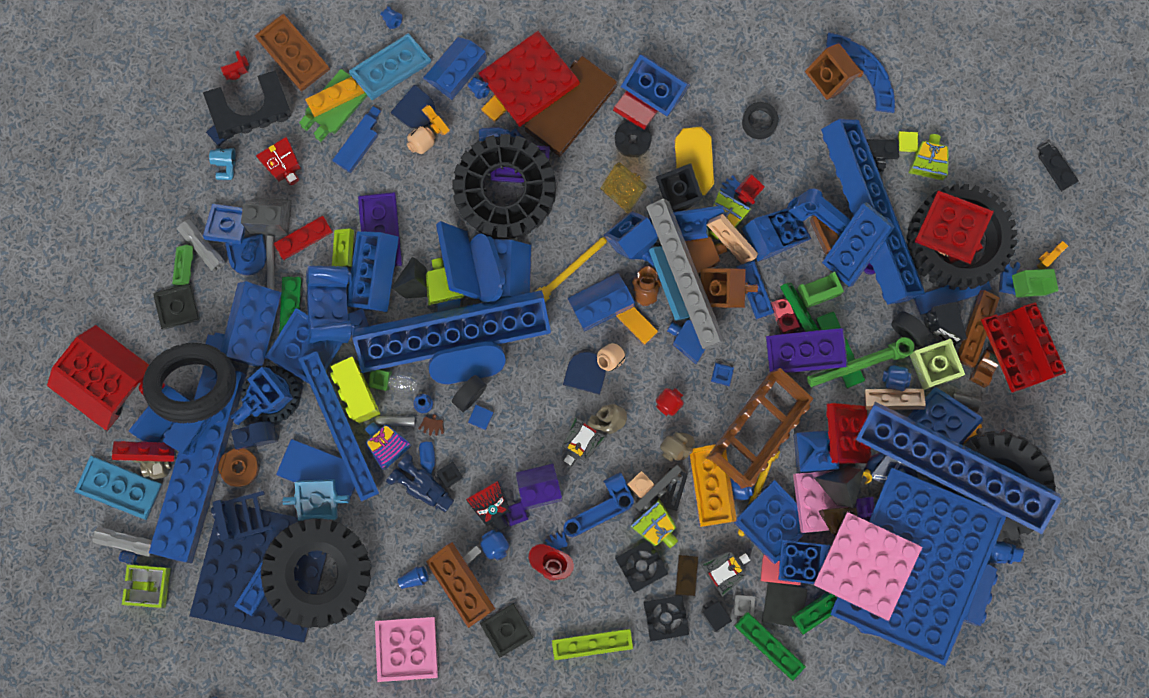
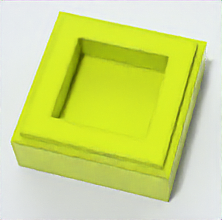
[898,131,918,152]

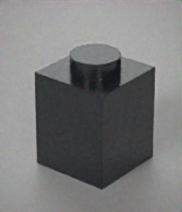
[701,600,732,632]

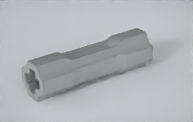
[177,219,226,272]
[93,527,153,557]

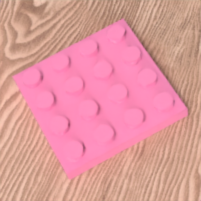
[813,512,922,621]

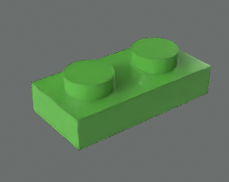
[172,245,193,285]

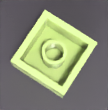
[910,339,965,390]

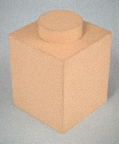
[627,471,655,499]

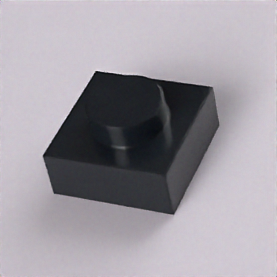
[436,461,463,488]

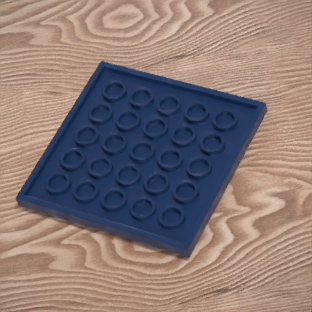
[189,504,327,643]

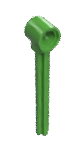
[807,337,915,387]

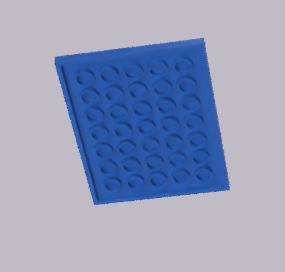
[830,468,1007,666]

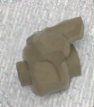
[588,404,627,434]
[660,432,695,462]
[133,461,172,480]

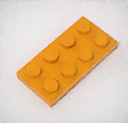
[690,444,737,527]

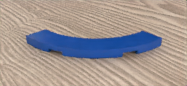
[826,33,895,113]

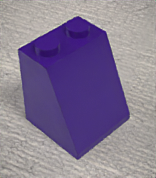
[516,463,562,510]

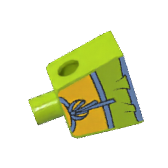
[908,134,948,181]
[708,191,750,240]
[631,499,678,548]

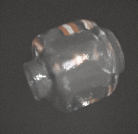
[388,370,418,397]

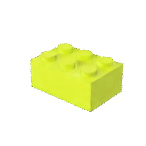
[330,357,380,424]

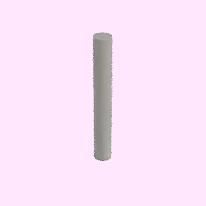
[266,236,275,290]

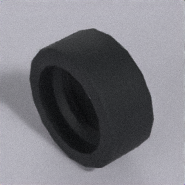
[742,102,779,140]
[891,311,929,346]
[451,375,487,412]

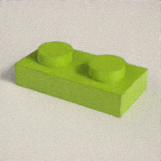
[332,228,354,267]

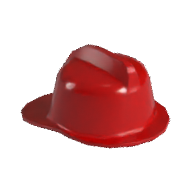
[528,544,574,581]

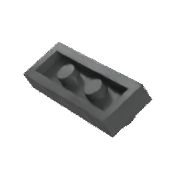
[634,465,682,511]

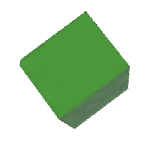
[1012,269,1058,298]
[797,271,844,308]

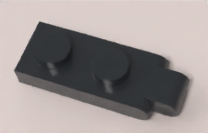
[1037,142,1078,192]

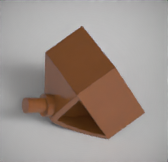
[805,43,863,100]
[701,269,758,308]

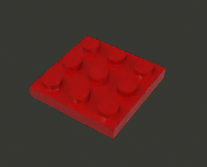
[915,190,994,264]
[826,403,871,464]

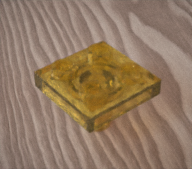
[600,162,647,213]

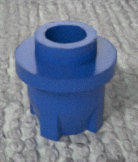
[380,7,403,29]
[468,77,490,99]
[414,394,433,413]

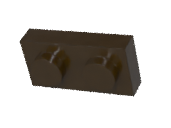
[675,555,698,596]

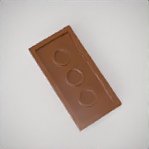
[255,14,330,92]
[426,542,495,628]

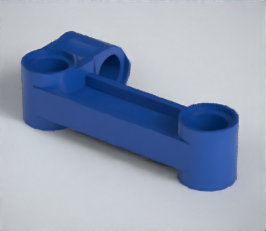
[787,189,851,236]
[563,472,634,537]

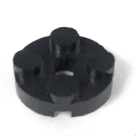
[614,121,652,157]

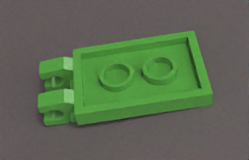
[299,69,368,142]

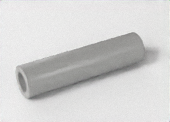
[376,416,415,426]

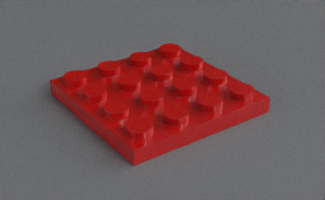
[478,31,580,127]

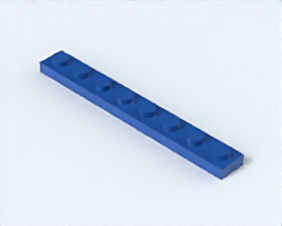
[299,351,379,502]

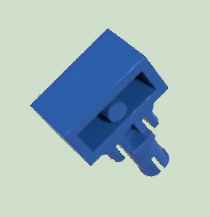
[230,367,293,425]

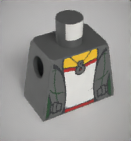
[562,417,606,467]
[700,551,751,596]

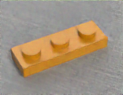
[305,77,364,117]

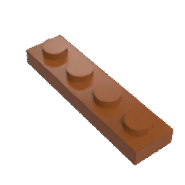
[957,290,1000,368]

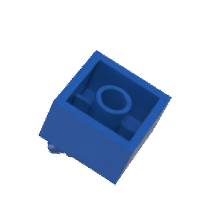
[604,211,658,267]
[793,430,840,474]

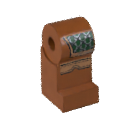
[969,349,999,388]

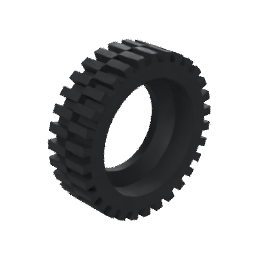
[907,184,1017,290]

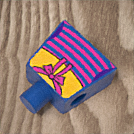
[365,422,412,470]

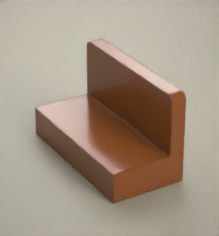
[810,216,839,255]

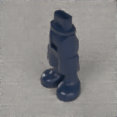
[386,453,454,513]

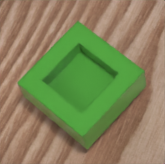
[368,369,392,391]

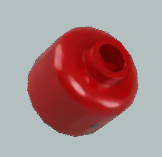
[655,388,684,417]

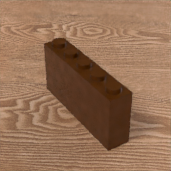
[525,56,617,157]

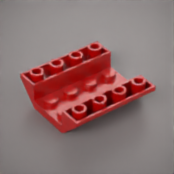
[981,302,1066,393]
[47,325,149,431]

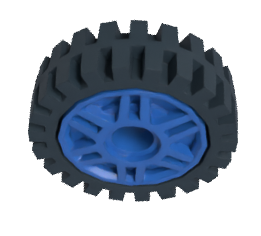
[241,366,301,424]

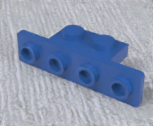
[649,206,727,241]

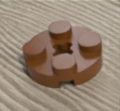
[218,448,259,487]

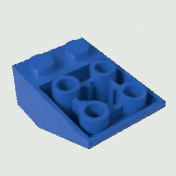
[741,208,811,262]
[778,540,831,584]

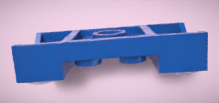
[306,266,354,343]

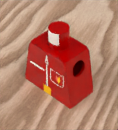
[256,137,301,186]

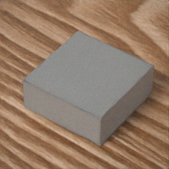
[463,546,482,565]
[734,595,755,617]

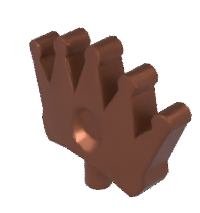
[418,414,444,436]

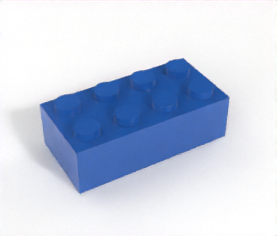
[221,281,281,367]

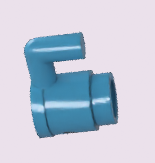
[209,148,236,180]

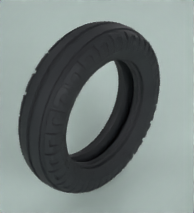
[143,343,236,423]

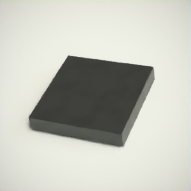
[153,283,200,330]
[762,582,807,628]
[480,603,534,658]

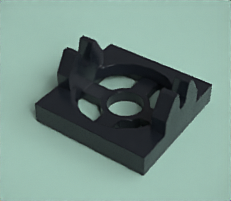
[615,540,668,593]
[643,595,689,642]

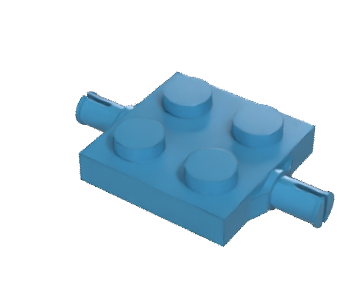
[282,479,350,520]

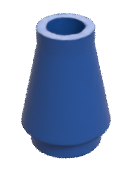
[398,566,429,589]

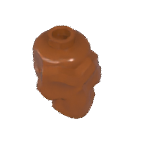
[632,265,662,306]

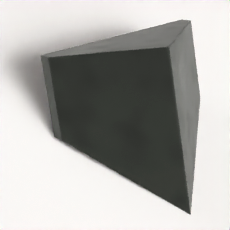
[392,257,428,299]
[814,466,864,508]

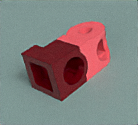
[771,298,800,335]

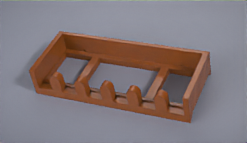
[706,368,814,489]

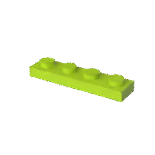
[552,629,633,660]

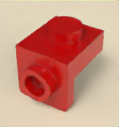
[221,50,249,80]
[735,174,765,205]

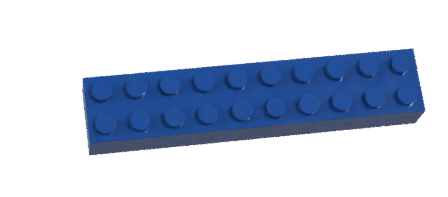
[821,119,925,305]
[352,290,551,373]
[149,365,247,563]
[856,401,1062,534]

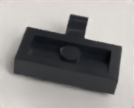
[866,139,899,172]

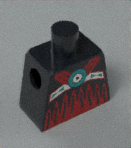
[466,481,511,531]

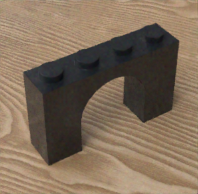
[203,71,291,140]

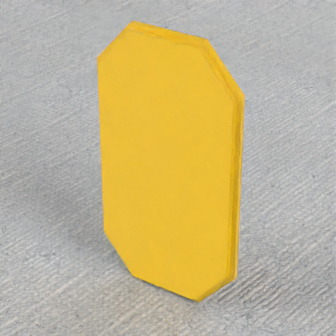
[675,127,714,196]

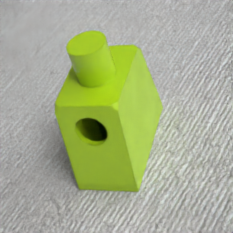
[426,258,465,305]

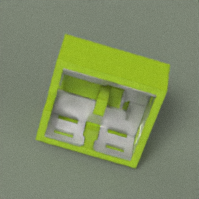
[122,565,171,608]

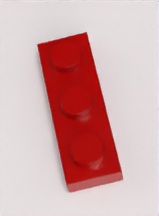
[273,216,333,261]
[112,441,175,462]

